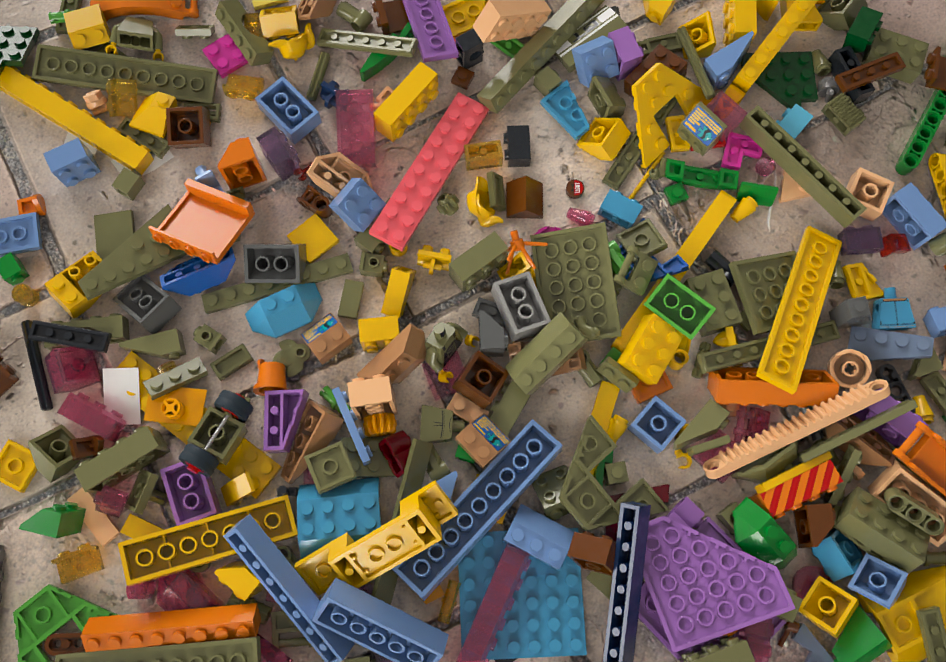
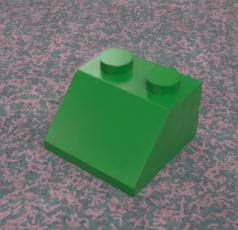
[19,502,86,538]

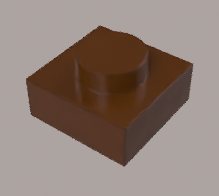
[451,66,475,90]

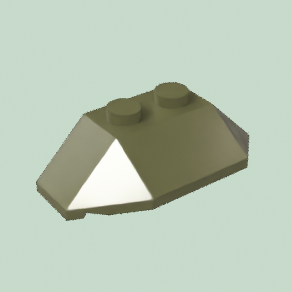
[731,440,799,483]

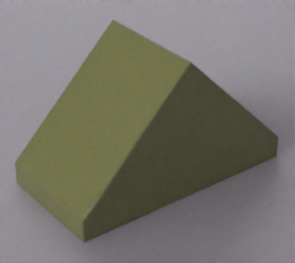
[907,348,944,381]

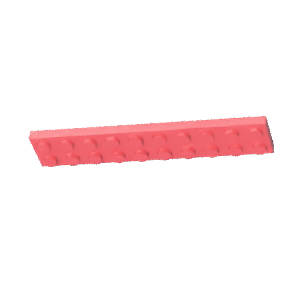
[369,92,489,251]

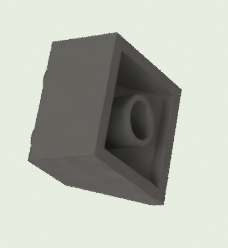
[479,310,508,357]

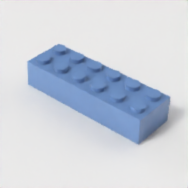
[312,578,449,662]

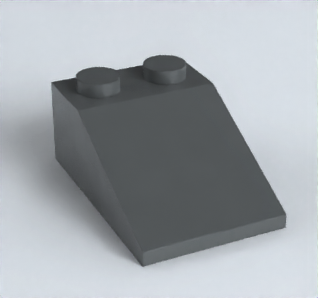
[113,275,182,334]

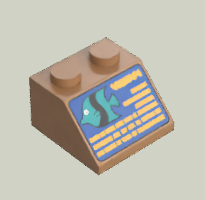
[300,312,353,365]
[455,413,511,469]

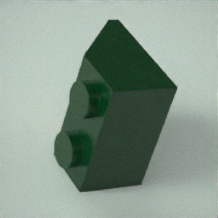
[842,6,883,53]

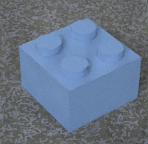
[572,36,620,88]
[43,138,101,187]
[328,178,386,232]
[627,395,686,454]

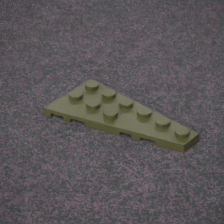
[78,204,188,300]

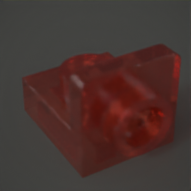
[876,233,911,257]

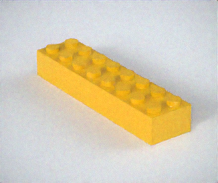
[118,495,298,586]

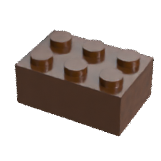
[624,44,688,99]

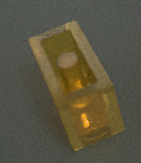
[464,140,503,171]

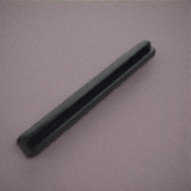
[21,320,53,411]

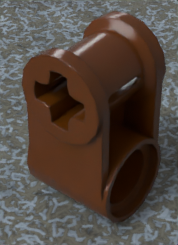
[296,185,333,219]

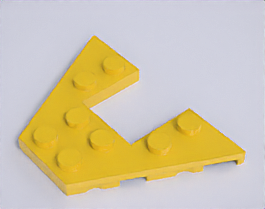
[631,63,717,168]

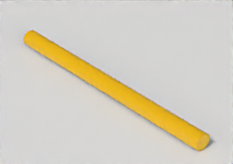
[628,152,665,199]

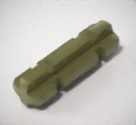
[691,342,711,379]

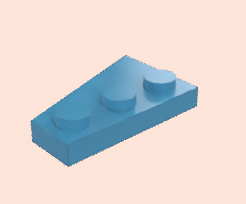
[540,80,590,140]

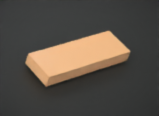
[67,487,121,546]

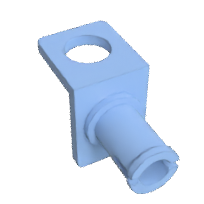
[195,165,224,192]

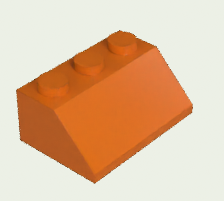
[217,137,267,190]

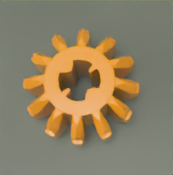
[363,412,397,437]

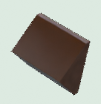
[506,176,543,219]

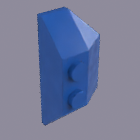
[159,247,236,296]

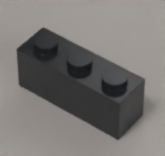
[828,46,875,105]

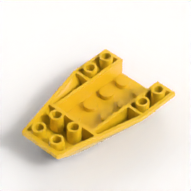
[855,565,946,662]

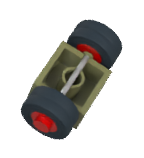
[178,390,254,477]

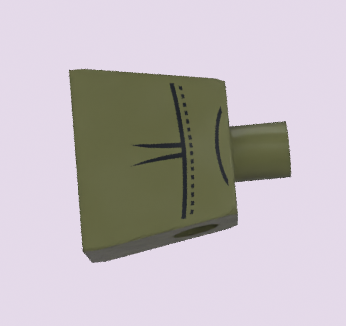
[420,405,465,444]

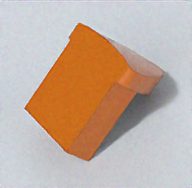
[17,194,46,216]

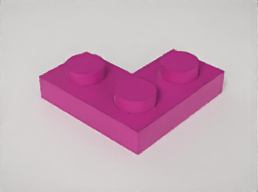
[721,132,763,171]

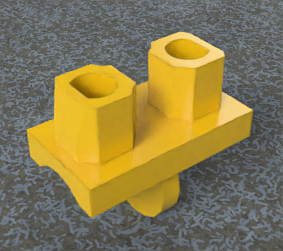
[417,245,452,275]

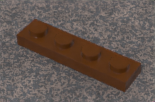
[834,52,906,93]

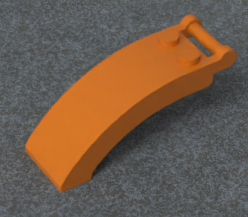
[90,0,199,22]
[892,421,946,498]

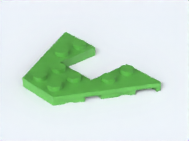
[13,584,118,662]

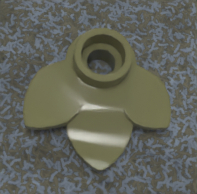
[272,339,311,377]

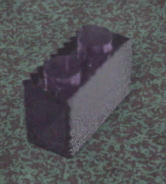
[837,225,884,256]

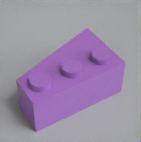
[263,389,309,453]

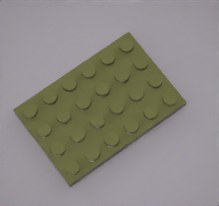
[530,222,622,342]

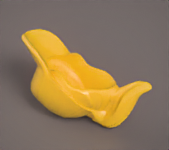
[268,23,315,61]
[466,176,504,227]

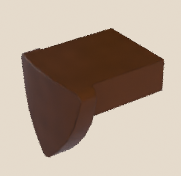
[69,435,104,461]

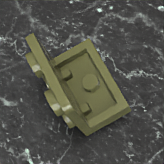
[532,465,569,520]

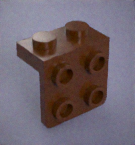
[371,0,410,35]

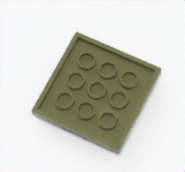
[729,251,821,335]

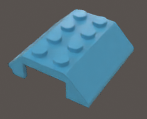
[297,477,381,559]

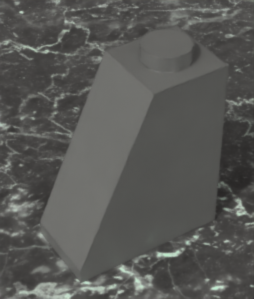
[828,296,871,329]

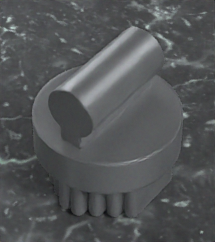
[817,76,839,103]

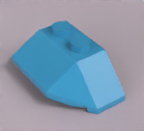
[245,283,323,338]

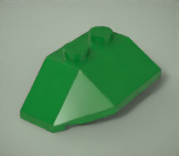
[733,497,797,570]

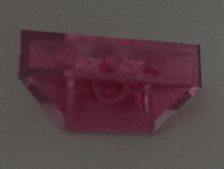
[156,569,227,611]

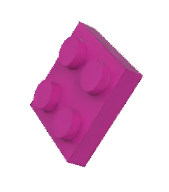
[202,34,249,79]

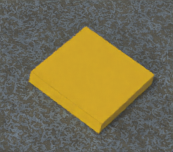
[287,213,340,264]
[0,439,37,493]

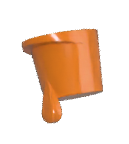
[253,359,287,396]

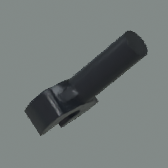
[277,486,298,497]

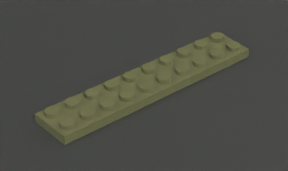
[31,44,219,104]
[55,636,261,662]

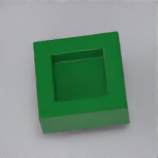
[664,182,689,206]

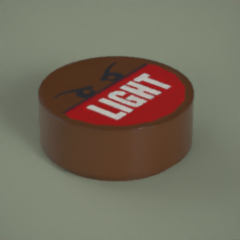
[566,179,585,199]

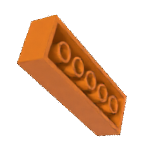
[707,367,840,408]

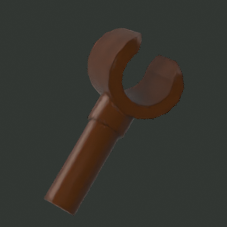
[777,621,800,647]

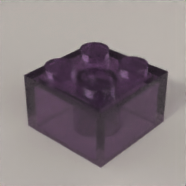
[256,126,301,182]

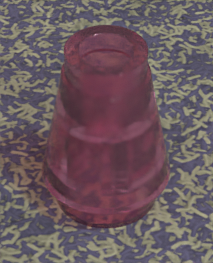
[566,207,595,226]

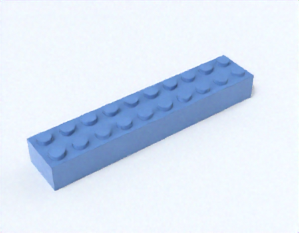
[392,419,563,601]

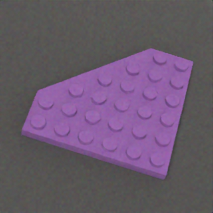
[643,516,796,653]

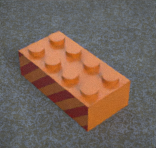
[748,459,843,520]

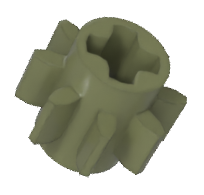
[436,193,459,216]

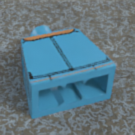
[871,287,916,331]

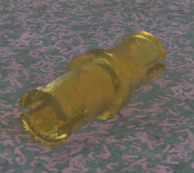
[437,579,461,624]

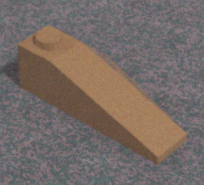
[280,398,344,485]

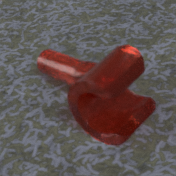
[294,163,312,181]

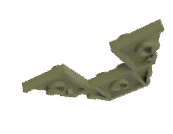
[558,415,669,531]

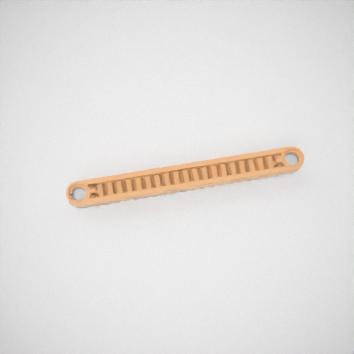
[703,379,891,479]

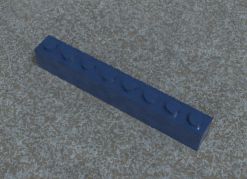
[603,501,651,662]

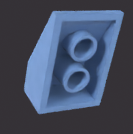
[703,31,754,90]

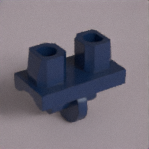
[320,80,353,112]

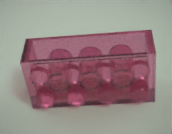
[335,89,377,168]

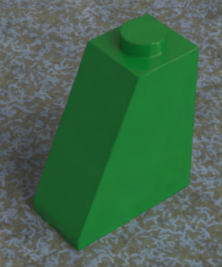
[832,606,892,662]

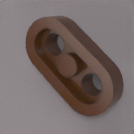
[44,632,85,656]

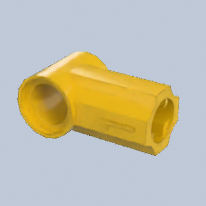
[668,336,691,370]

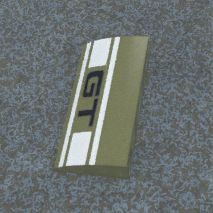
[555,5,627,73]

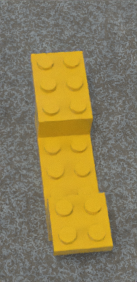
[294,480,458,596]

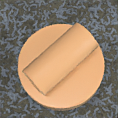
[83,90,110,116]

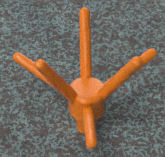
[505,230,548,275]

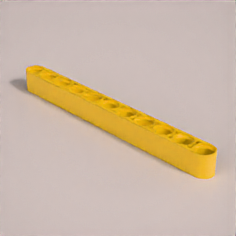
[610,190,737,353]

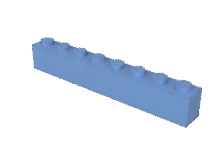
[223,514,355,662]

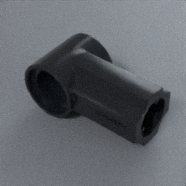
[704,250,735,287]

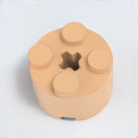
[827,349,872,389]

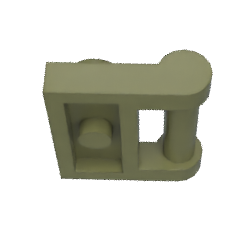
[613,245,658,296]
[271,611,312,651]

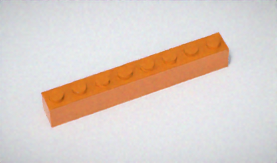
[80,603,261,652]

